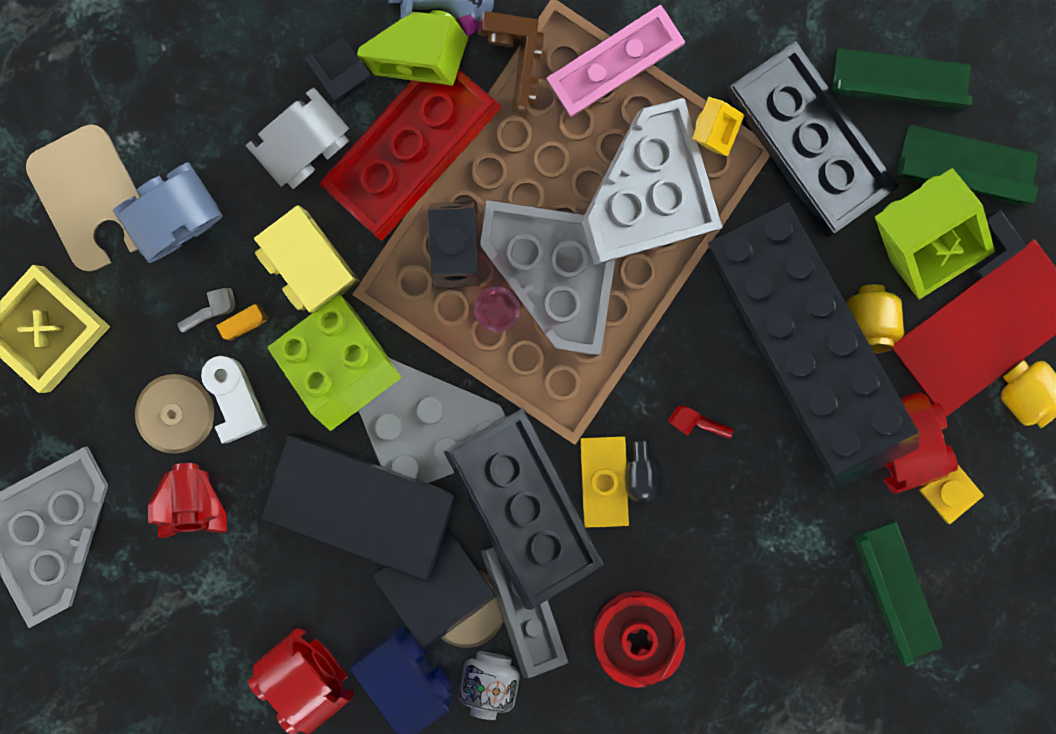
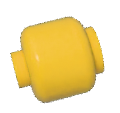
[846,285,904,353]
[1001,360,1056,428]

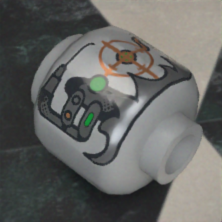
[458,651,520,720]

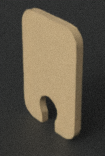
[26,125,140,272]

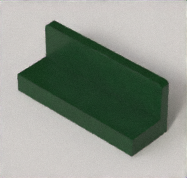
[831,48,973,111]
[896,125,1039,207]
[852,521,943,667]

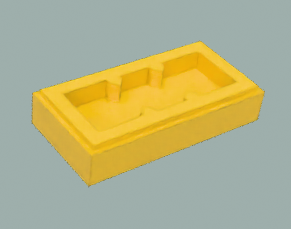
[580,436,629,528]

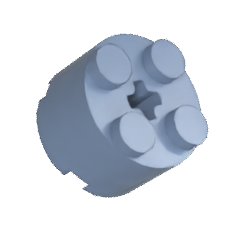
[113,162,223,263]

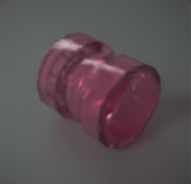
[474,287,520,332]

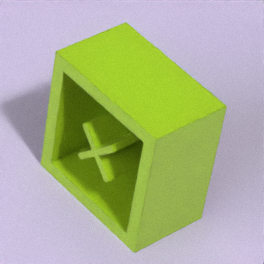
[875,168,995,300]
[267,293,403,431]

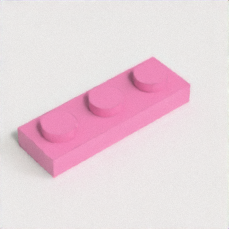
[546,4,685,118]

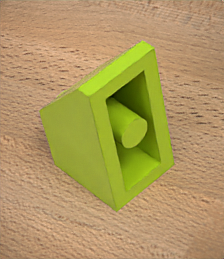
[357,10,468,86]

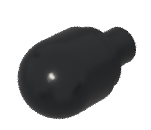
[625,441,661,504]

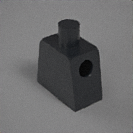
[428,201,480,289]

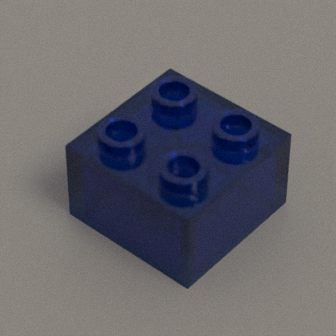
[350,626,453,734]

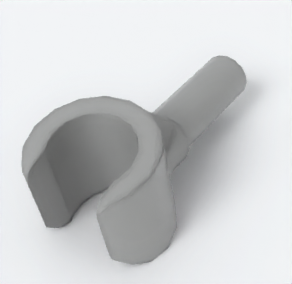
[177,288,236,332]

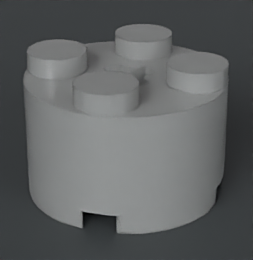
[246,87,349,189]

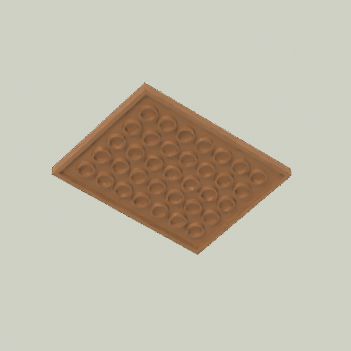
[352,0,770,445]

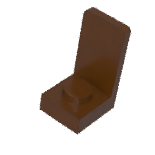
[477,11,544,113]

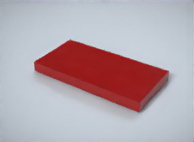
[318,69,502,241]
[892,239,1056,417]

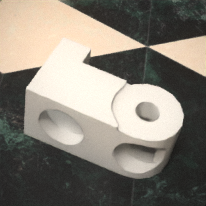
[201,356,268,443]

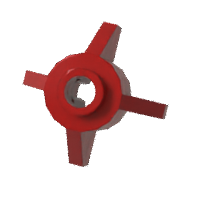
[148,463,227,538]

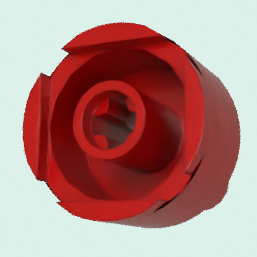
[884,392,958,494]
[593,591,685,688]
[248,629,354,734]

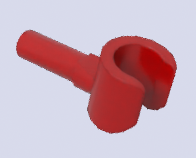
[668,405,734,439]

